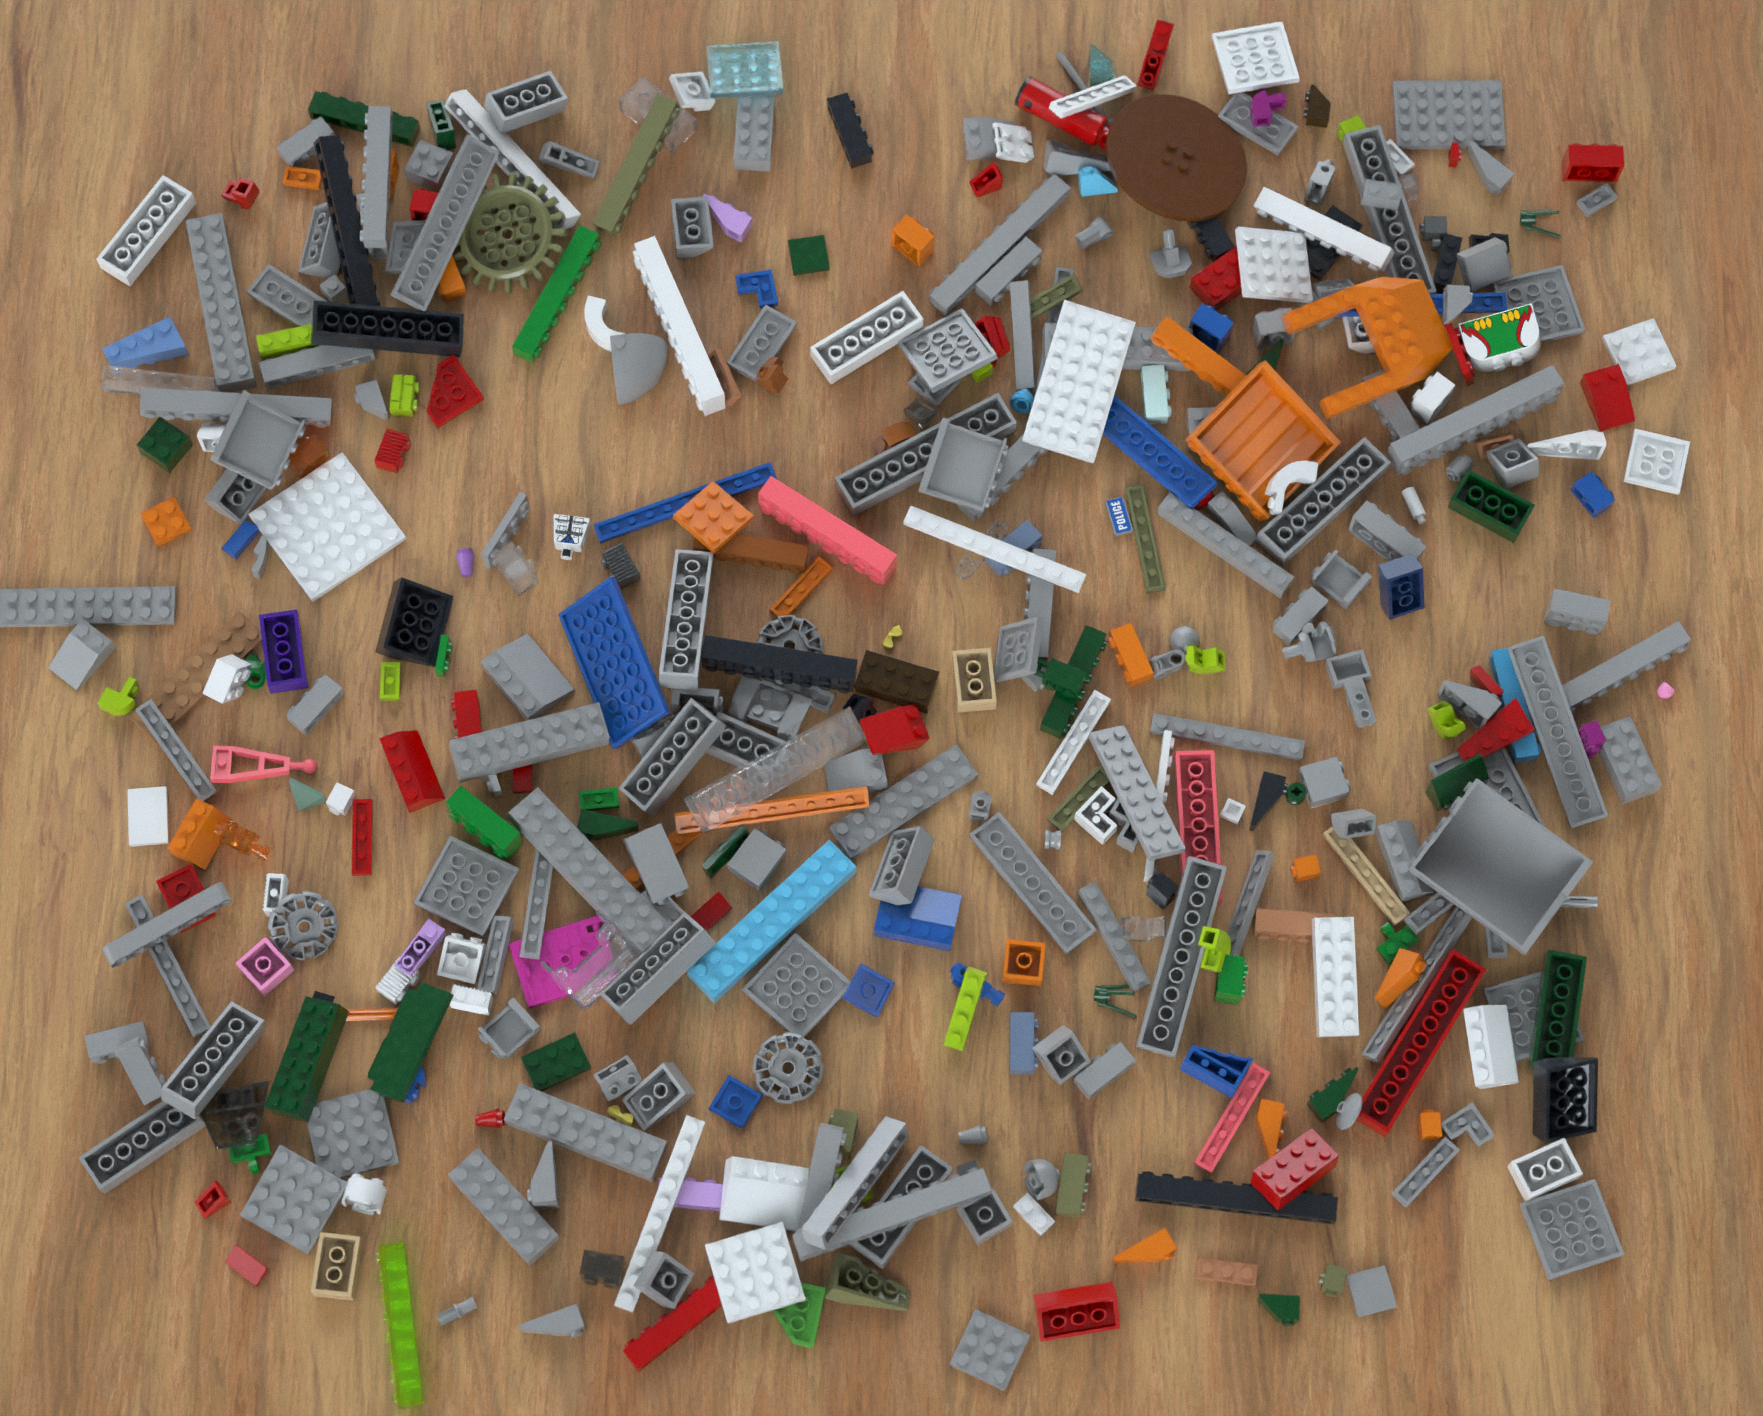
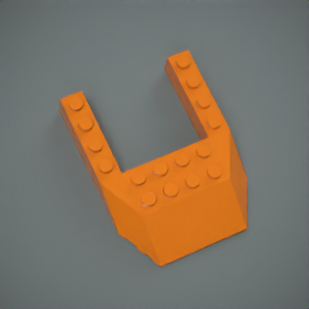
[1281,277,1453,420]

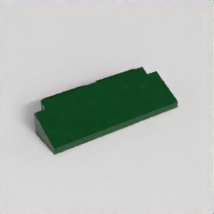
[367,982,454,1103]

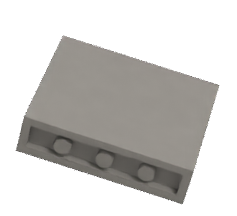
[209,390,306,490]
[918,418,1009,513]

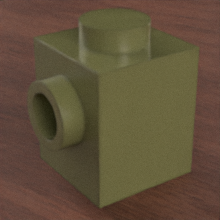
[1318,1264,1347,1297]

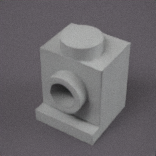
[968,791,992,822]

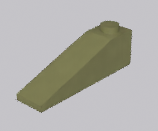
[825,1253,910,1311]

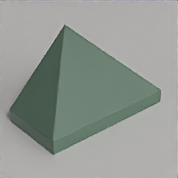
[289,778,327,811]

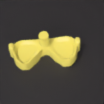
[883,625,902,649]
[607,1105,633,1126]

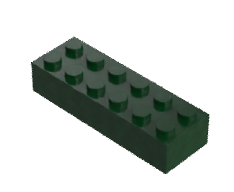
[1528,949,1587,1069]
[264,996,349,1123]

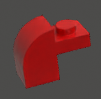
[221,178,260,209]

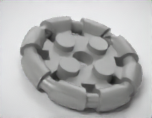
[756,615,824,654]
[268,891,339,960]
[753,1032,824,1104]

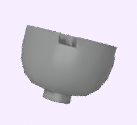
[1023,1159,1060,1200]

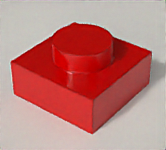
[1448,142,1462,168]

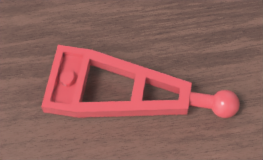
[210,746,317,783]

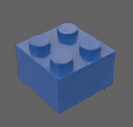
[1189,303,1234,354]

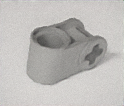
[1148,649,1185,680]

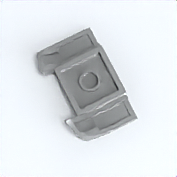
[729,676,813,743]

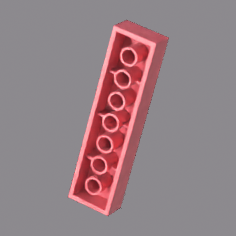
[758,476,897,585]
[1174,750,1223,906]

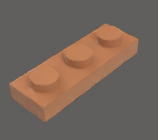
[708,349,742,407]
[1195,1257,1258,1286]

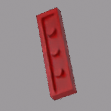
[352,799,373,876]

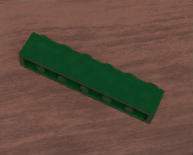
[308,91,420,147]
[1040,625,1108,739]

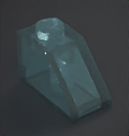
[1089,45,1116,86]

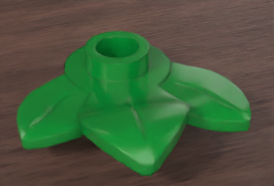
[245,653,267,689]

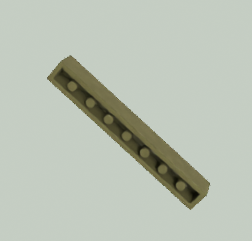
[593,93,680,237]

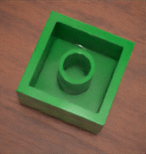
[1214,955,1248,1005]

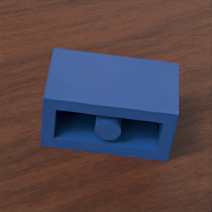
[1571,471,1615,518]

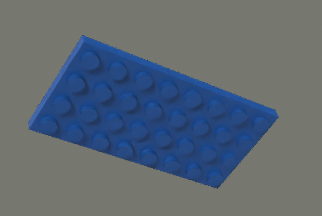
[558,577,670,749]

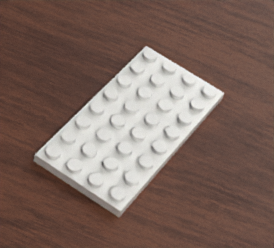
[1022,300,1136,463]

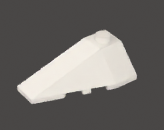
[1527,430,1606,460]

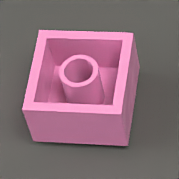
[235,937,294,997]

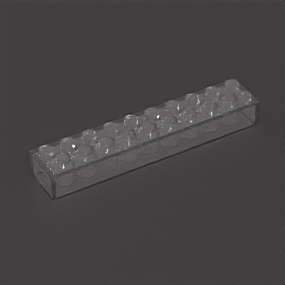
[684,707,867,833]

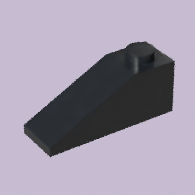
[1249,771,1288,831]

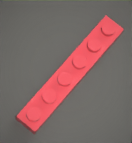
[1194,1063,1270,1174]

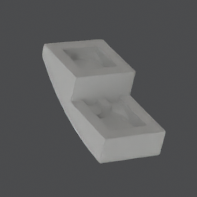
[251,535,269,580]

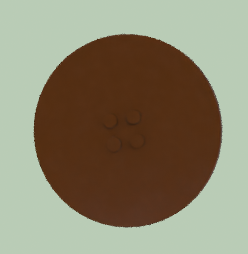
[1106,94,1247,222]

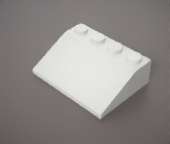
[719,1156,809,1231]

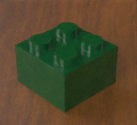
[136,417,193,473]

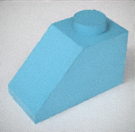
[1078,166,1118,197]

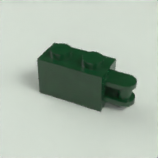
[1034,658,1087,699]

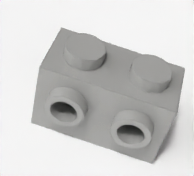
[593,1055,643,1101]

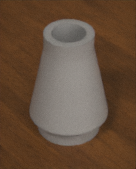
[958,1125,988,1145]

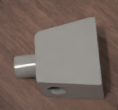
[1304,159,1336,206]

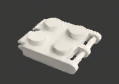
[992,123,1034,163]

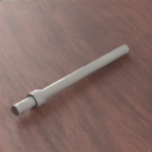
[1056,51,1113,126]

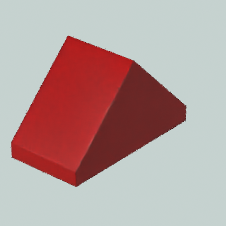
[969,162,1003,197]
[195,1180,232,1219]

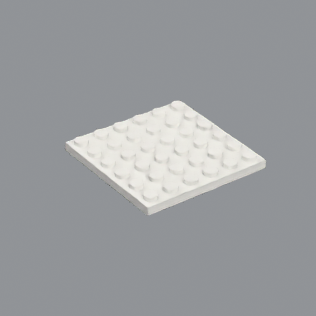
[248,452,406,602]

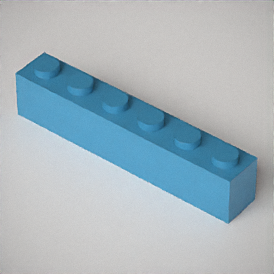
[1489,648,1541,764]

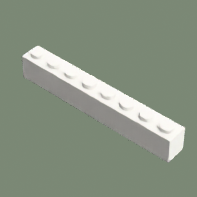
[1254,187,1395,272]

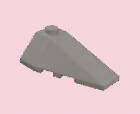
[1043,139,1111,176]

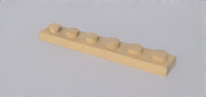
[1322,826,1410,926]

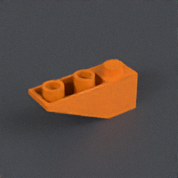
[1256,1099,1287,1160]

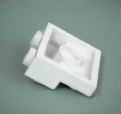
[669,72,716,111]
[437,933,486,984]

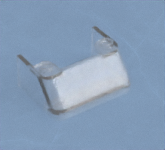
[540,910,638,1009]

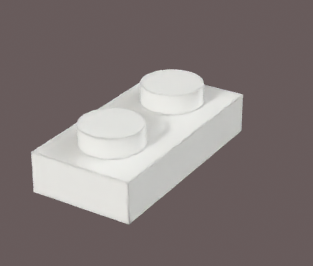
[1386,139,1415,178]
[1013,1193,1055,1236]

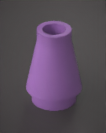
[456,548,475,577]

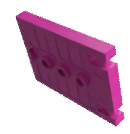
[509,915,619,1009]

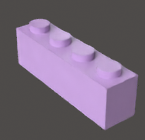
[658,1178,723,1212]

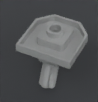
[1149,229,1192,278]

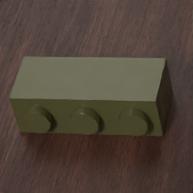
[1055,1153,1091,1219]

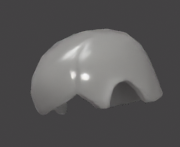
[1170,626,1200,655]

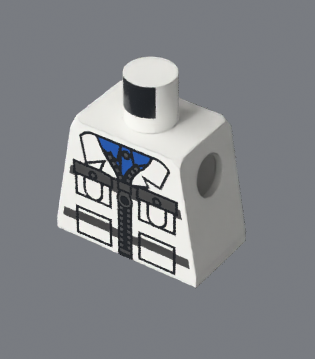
[554,514,591,560]

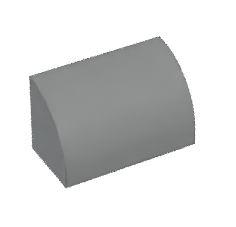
[1331,808,1376,839]

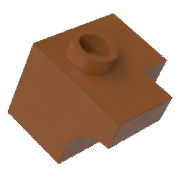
[754,357,789,394]

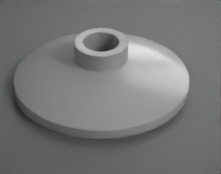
[1336,1093,1362,1130]

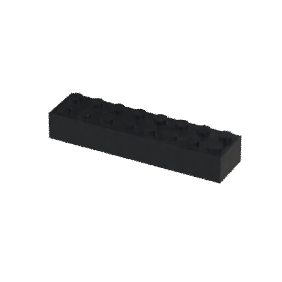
[311,300,464,357]
[701,635,857,694]

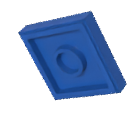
[843,964,895,1018]
[708,1075,763,1130]

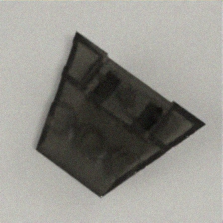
[200,1081,270,1150]

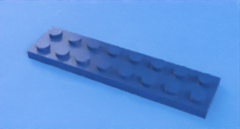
[1103,395,1217,509]

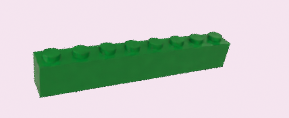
[512,225,601,363]

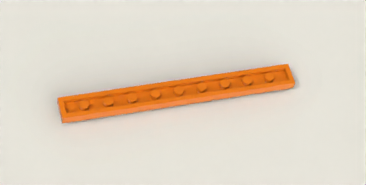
[674,786,870,834]

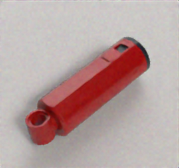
[1015,76,1111,150]

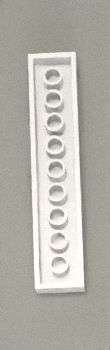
[633,236,725,416]

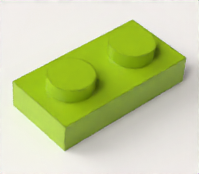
[380,662,401,701]

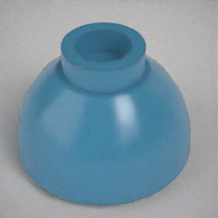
[1009,388,1034,414]

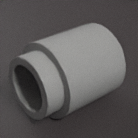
[1446,454,1473,482]

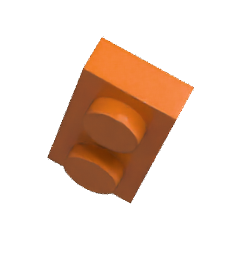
[283,166,322,190]

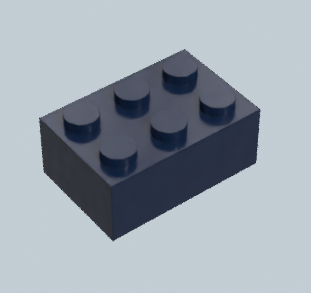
[1378,553,1425,620]

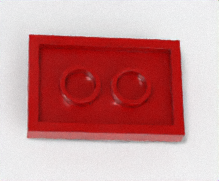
[1445,323,1475,386]
[156,864,217,933]

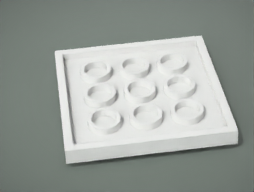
[1212,22,1300,94]
[1235,226,1313,303]
[705,1222,806,1323]

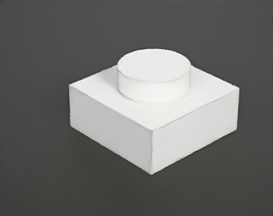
[1220,798,1246,824]

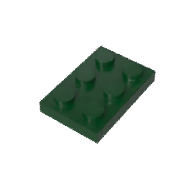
[521,1032,591,1092]

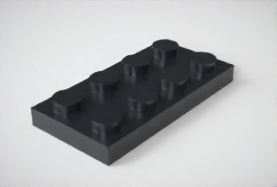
[1306,205,1363,281]

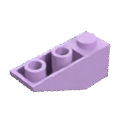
[703,193,753,243]
[394,919,446,977]

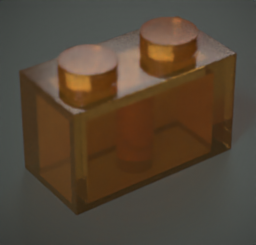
[288,434,331,479]

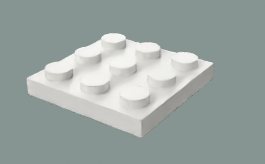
[1602,318,1676,385]
[1623,429,1690,495]

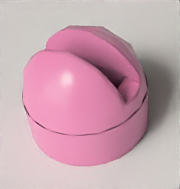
[1658,682,1675,699]

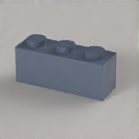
[985,520,1042,577]
[1010,1012,1038,1075]

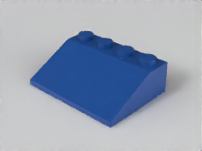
[874,886,962,951]

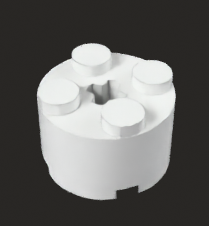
[341,1174,387,1215]

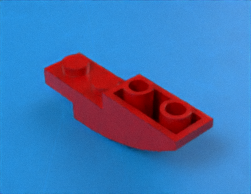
[1137,19,1174,91]

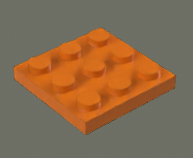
[673,481,754,553]

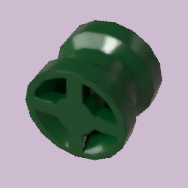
[1285,783,1306,805]

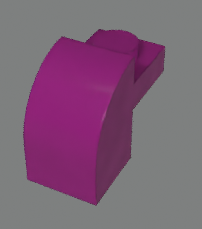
[1250,90,1287,127]

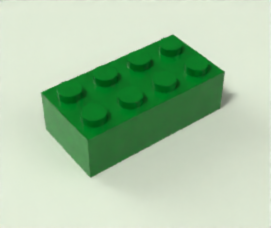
[445,785,523,861]

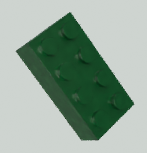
[1447,469,1535,543]

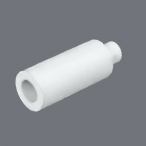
[1402,487,1426,524]

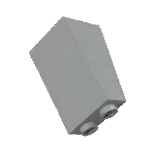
[623,823,689,905]

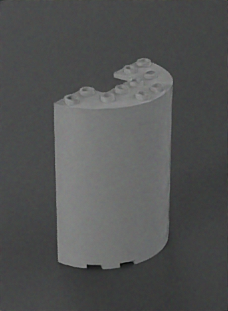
[1407,779,1593,955]

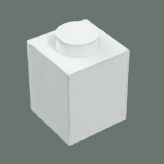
[326,782,356,816]

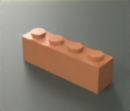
[1253,908,1334,942]

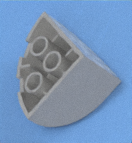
[610,333,668,405]

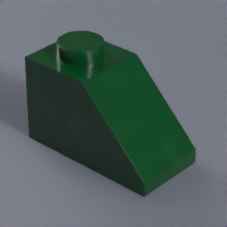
[1257,1294,1300,1326]

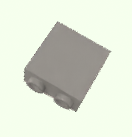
[1298,756,1351,809]

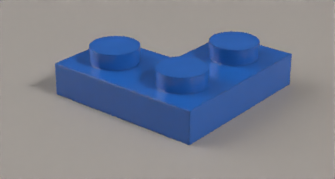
[735,269,778,308]

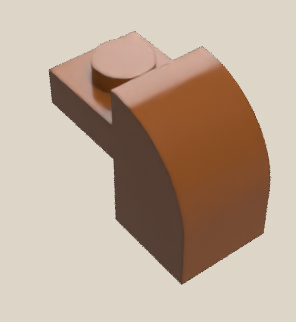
[872,422,917,455]

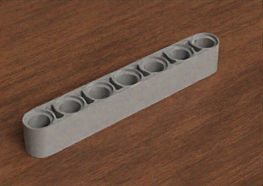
[102,882,232,967]

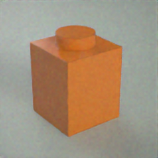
[1290,854,1321,883]
[1418,1109,1442,1140]

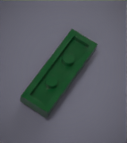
[702,825,750,879]

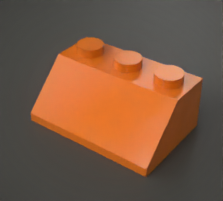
[168,798,234,871]

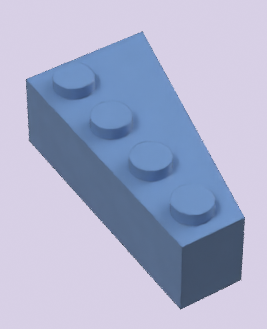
[102,317,189,373]

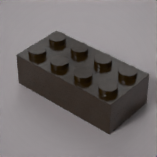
[855,650,939,714]

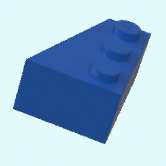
[1180,1045,1254,1098]

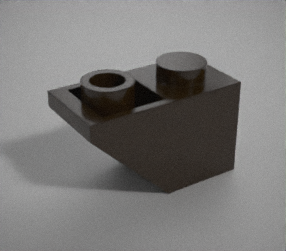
[1303,85,1331,128]

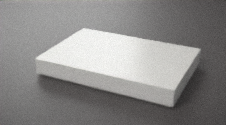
[127,786,169,847]

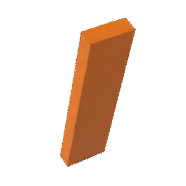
[769,556,833,622]

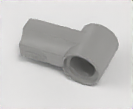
[1075,217,1114,250]

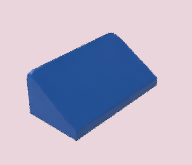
[221,520,260,560]

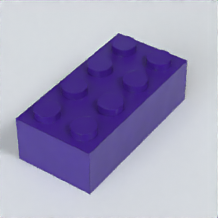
[259,609,309,694]

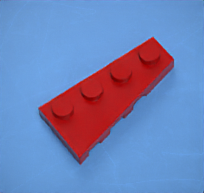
[1457,698,1535,762]

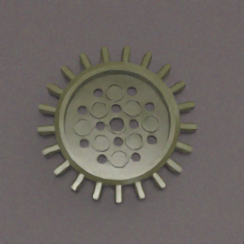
[452,172,567,294]

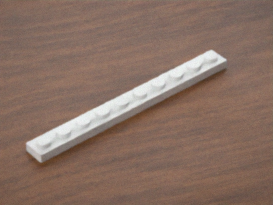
[903,506,1086,593]
[614,1115,706,1312]

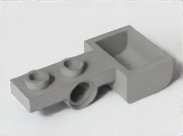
[1325,649,1377,729]

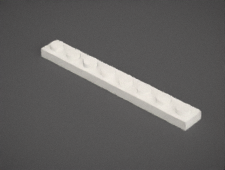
[1143,730,1175,883]

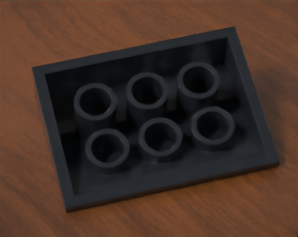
[375,577,453,667]
[1533,1057,1598,1143]

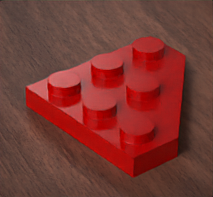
[426,354,484,429]

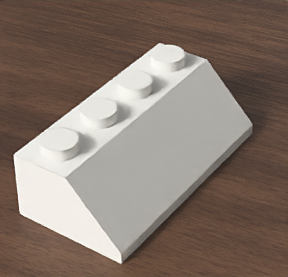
[1463,1005,1519,1089]

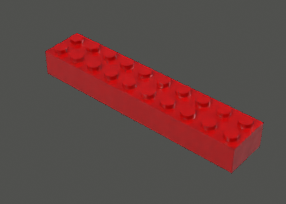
[1356,949,1487,1137]

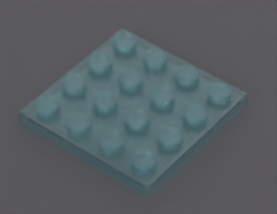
[707,41,783,98]

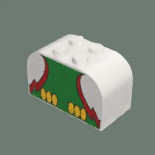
[1459,303,1541,372]

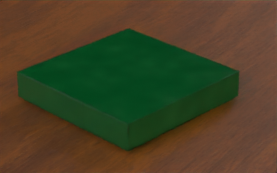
[788,235,830,276]

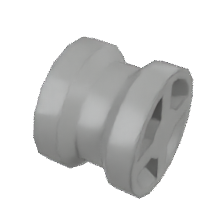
[1044,830,1061,850]

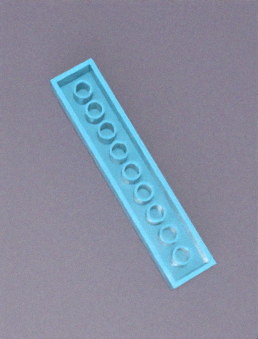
[687,840,856,1004]

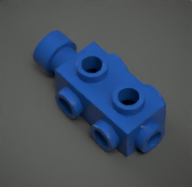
[949,962,1006,1007]

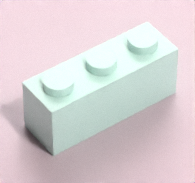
[1140,365,1171,424]

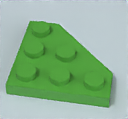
[772,1283,826,1348]

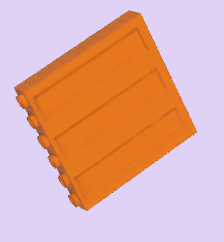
[1185,360,1341,521]

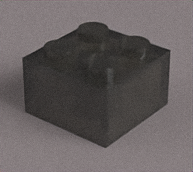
[580,1250,626,1289]

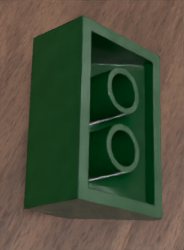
[1425,753,1490,812]

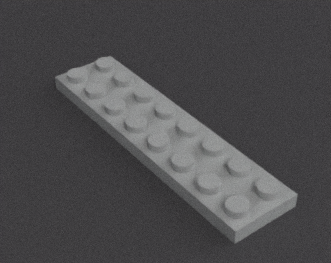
[1088,725,1186,861]
[829,744,978,860]
[969,812,1097,955]

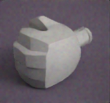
[1282,622,1337,662]

